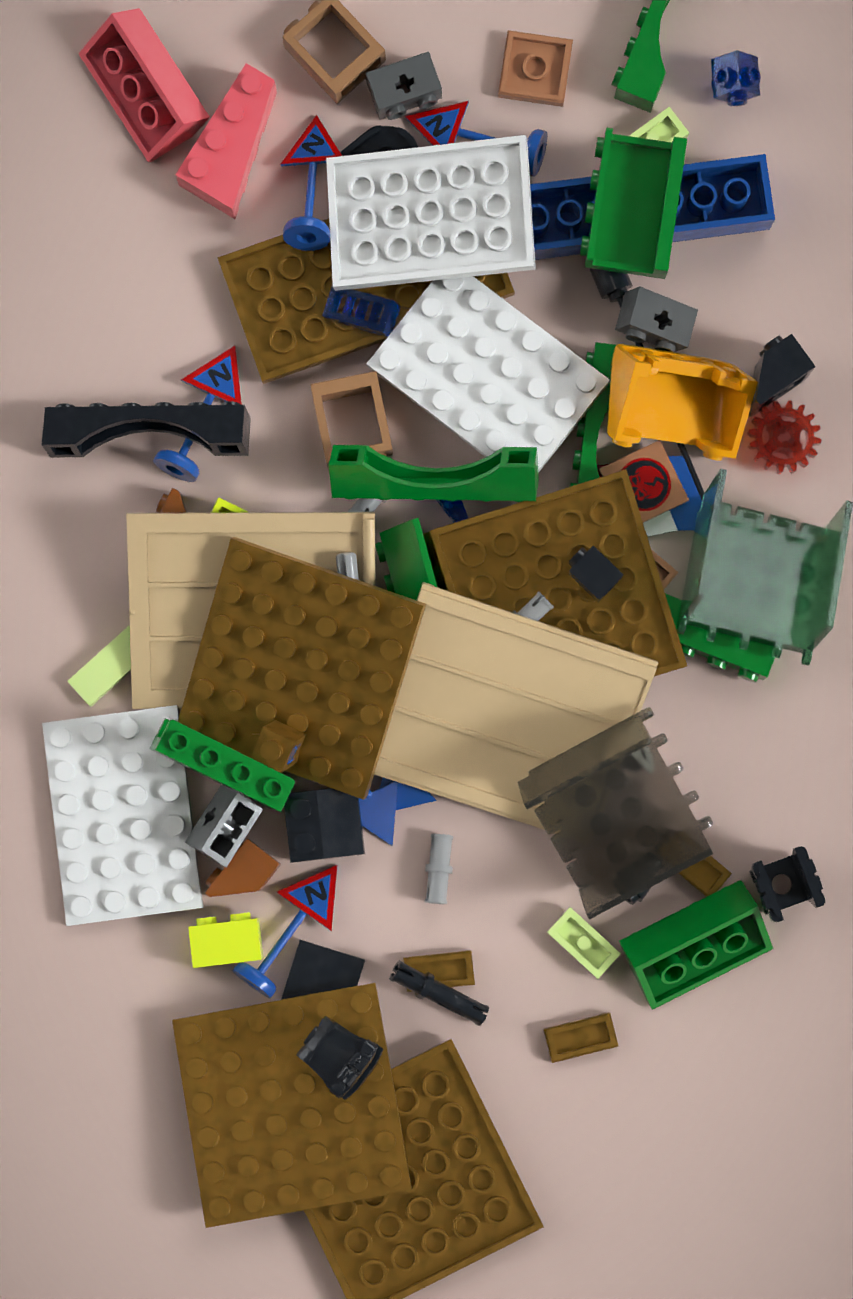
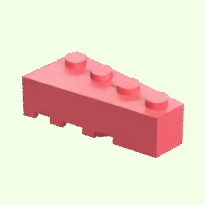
[175,63,277,219]

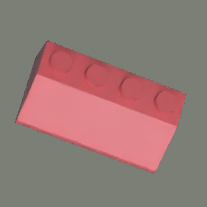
[78,8,210,162]

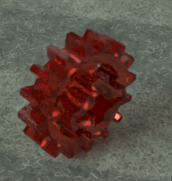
[747,400,822,474]

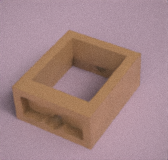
[282,0,386,104]
[310,371,393,468]

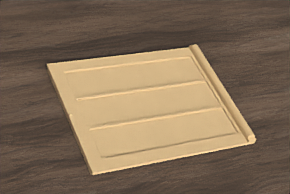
[126,512,375,709]
[374,582,658,844]

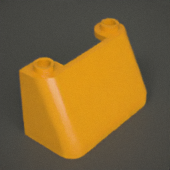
[607,344,758,461]

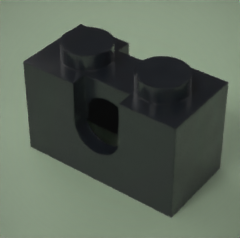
[569,546,624,603]

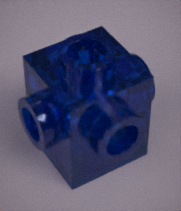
[711,50,761,106]

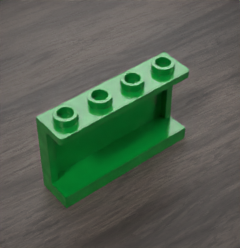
[580,127,687,279]
[149,718,295,812]

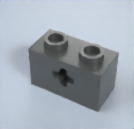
[366,51,442,120]
[615,286,698,353]
[185,785,263,867]

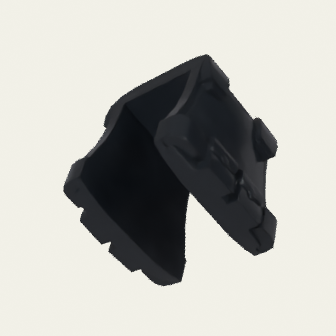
[749,846,825,922]
[296,1016,384,1100]

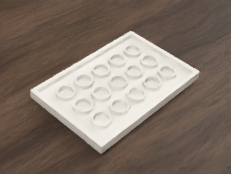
[326,135,536,291]
[367,276,610,473]
[42,705,203,926]

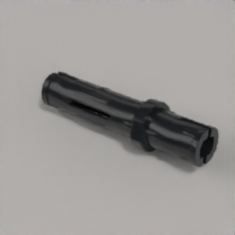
[389,960,489,1026]

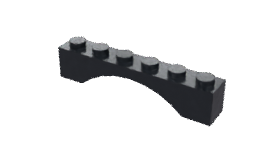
[42,401,251,458]

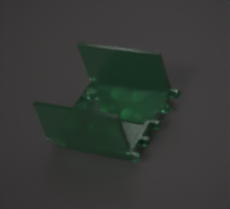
[676,469,853,666]

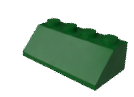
[375,517,438,600]
[619,880,774,1010]

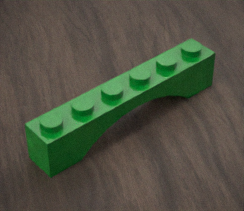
[611,0,670,113]
[570,342,616,487]
[328,445,539,502]

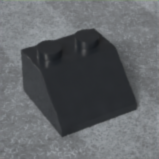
[749,334,816,417]
[284,788,365,863]

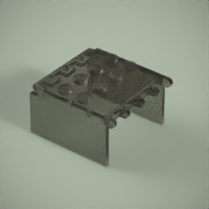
[517,707,713,920]

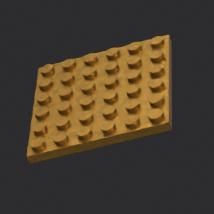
[430,470,687,677]
[178,537,426,800]
[172,983,412,1228]
[304,1038,544,1299]

